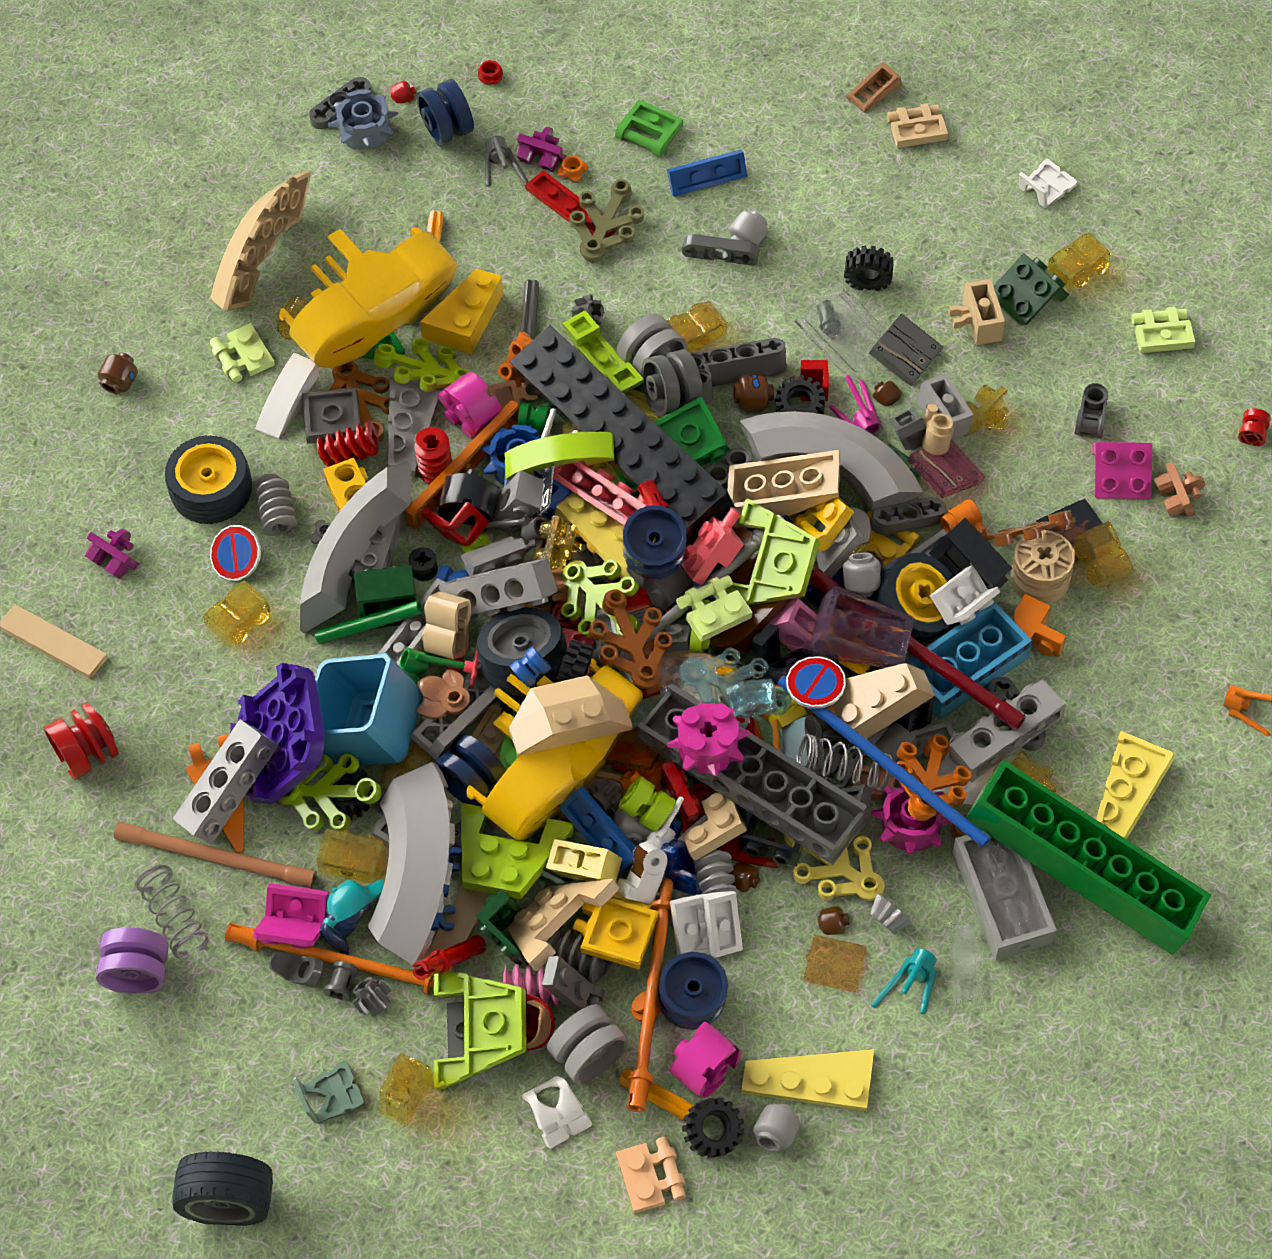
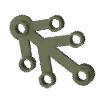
[570,179,644,262]

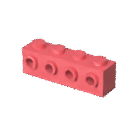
[553,461,646,525]

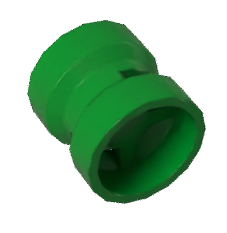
[518,403,550,433]

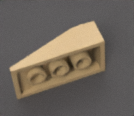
[728,450,840,529]

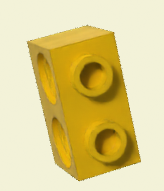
[323,458,369,512]

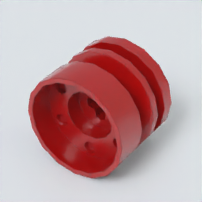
[43,702,119,780]

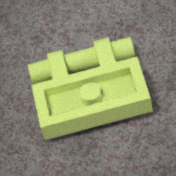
[1131,307,1195,353]
[210,323,275,383]
[676,575,753,642]

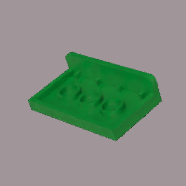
[613,396,731,499]

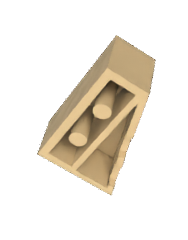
[833,663,935,739]

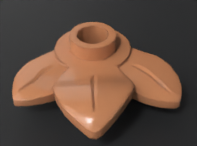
[416,669,471,719]

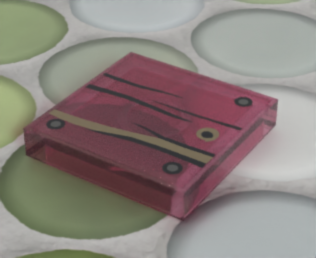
[908,439,986,498]

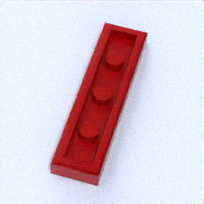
[525,170,618,238]

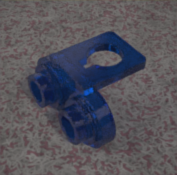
[661,839,702,896]

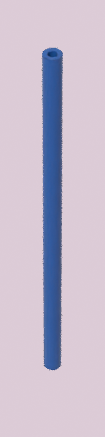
[778,675,991,848]

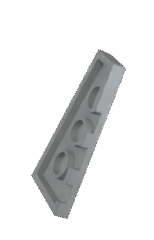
[387,369,443,477]
[814,497,865,578]

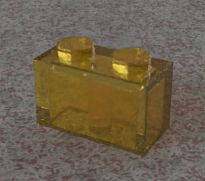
[316,829,387,883]

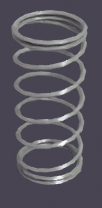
[796,734,892,791]
[135,865,210,959]

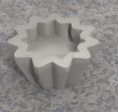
[870,894,912,933]

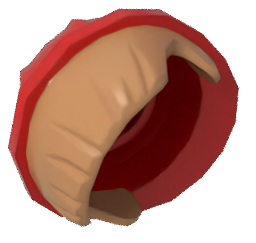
[526,993,555,1051]

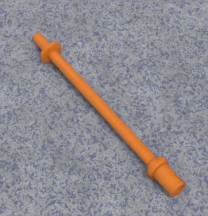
[626,878,673,1113]
[225,922,434,995]

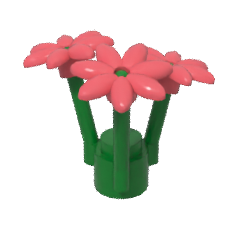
[400,647,480,687]

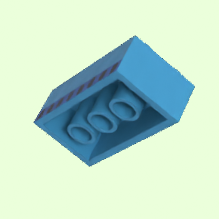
[909,601,1032,720]

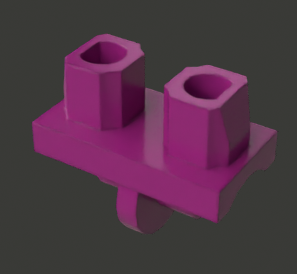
[517,127,566,172]
[85,529,140,579]

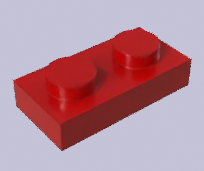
[661,760,701,827]

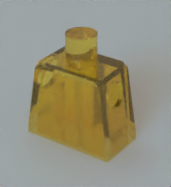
[379,1053,434,1127]

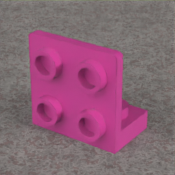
[1092,442,1152,499]

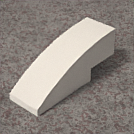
[255,353,320,440]

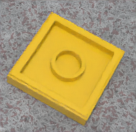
[580,898,659,970]

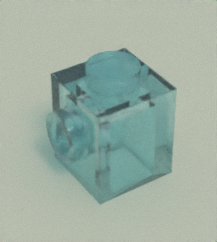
[726,679,778,718]

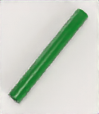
[315,600,423,644]

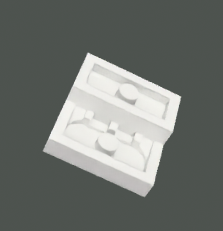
[670,891,743,958]

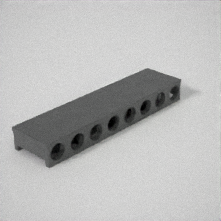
[635,683,868,865]

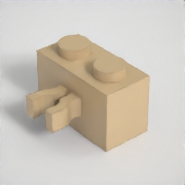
[948,279,1005,345]

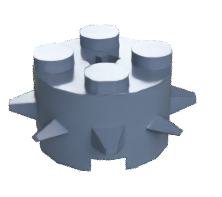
[328,90,399,149]

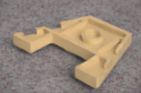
[507,879,620,972]

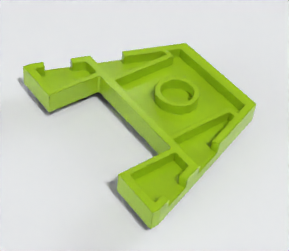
[724,499,820,605]
[461,803,575,899]
[434,971,526,1090]

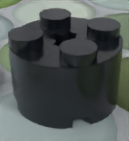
[438,469,500,531]

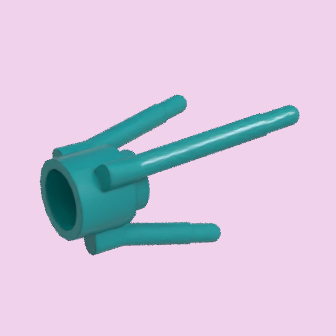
[871,948,937,1014]

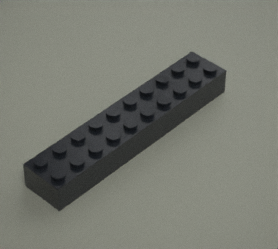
[510,325,735,544]

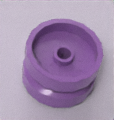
[96,927,169,993]

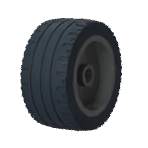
[477,607,567,696]
[172,1151,273,1226]

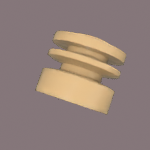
[1011,530,1075,604]

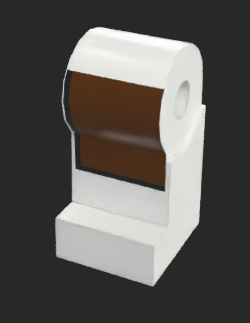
[617,842,668,905]

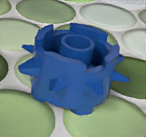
[482,425,542,486]

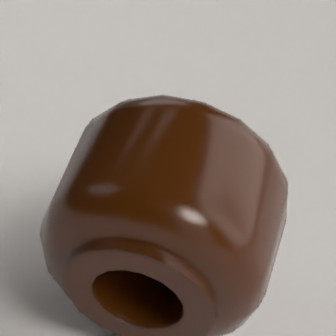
[872,381,902,406]
[729,862,760,892]
[818,906,850,935]

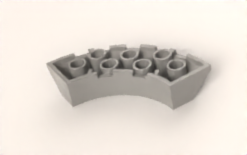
[740,411,924,514]
[300,462,411,633]
[368,762,455,967]

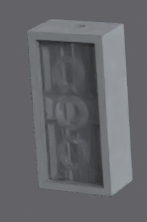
[952,831,1057,960]

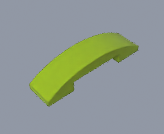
[563,311,644,394]
[504,432,615,481]

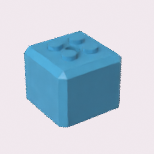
[315,653,423,766]

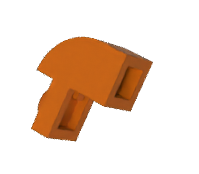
[1013,594,1066,657]

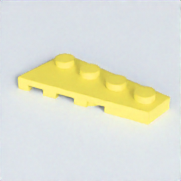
[741,1049,874,1111]

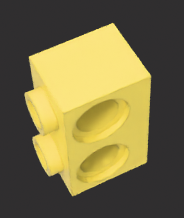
[546,839,622,882]

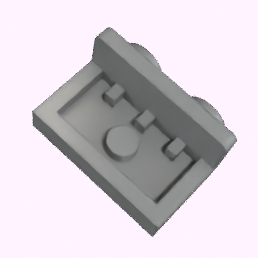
[461,537,526,576]

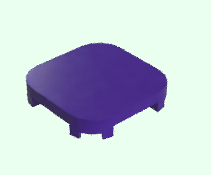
[230,663,324,805]

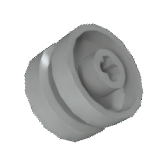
[617,313,687,375]
[547,1004,628,1085]

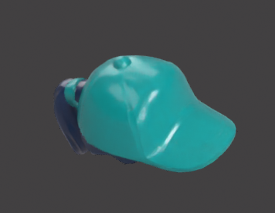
[320,879,384,955]

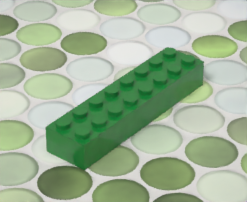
[965,759,1211,955]

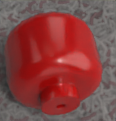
[390,80,417,103]

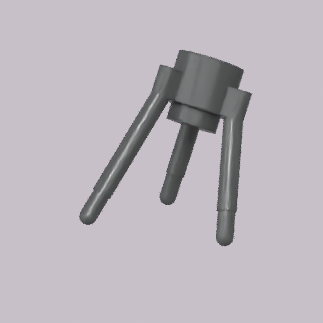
[483,136,528,187]
[485,516,550,554]

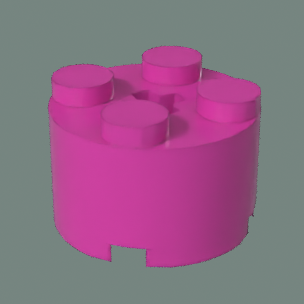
[438,372,501,439]
[669,1022,742,1099]

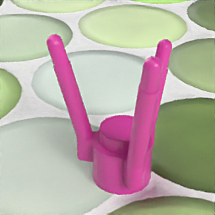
[829,374,881,433]

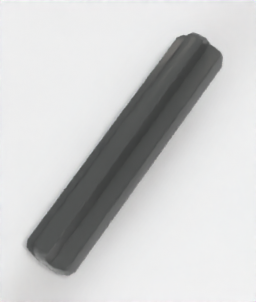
[520,279,539,340]

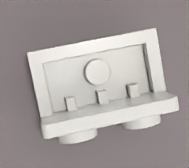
[930,566,1000,625]

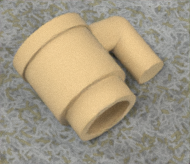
[922,404,954,455]

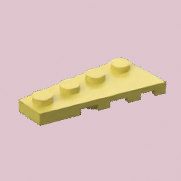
[555,492,632,588]
[1096,731,1174,839]

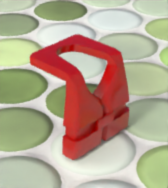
[420,502,489,546]

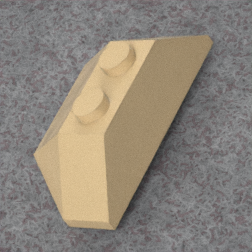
[509,675,633,756]

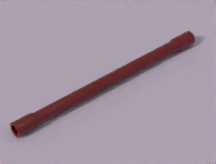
[809,568,1026,730]

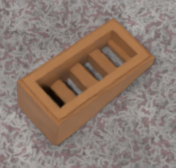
[846,62,902,112]

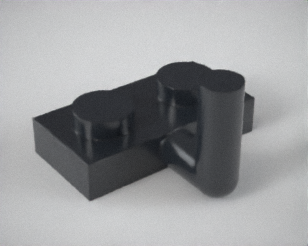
[723,623,781,684]

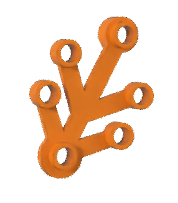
[892,734,972,821]

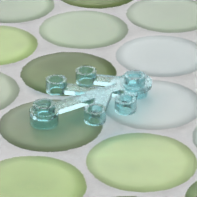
[679,648,791,729]

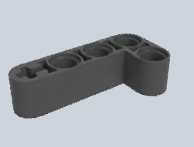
[690,338,787,405]

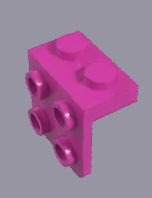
[253,883,329,949]

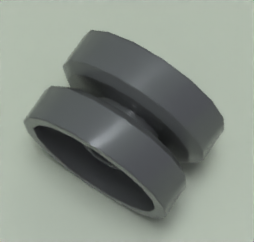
[641,349,703,417]

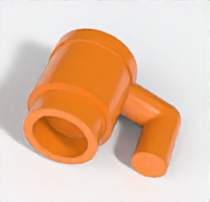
[940,499,990,541]

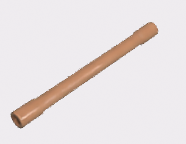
[114,821,317,889]

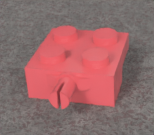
[682,507,744,586]

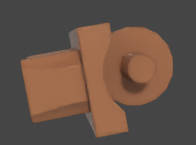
[1154,462,1205,517]

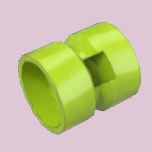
[619,776,676,832]

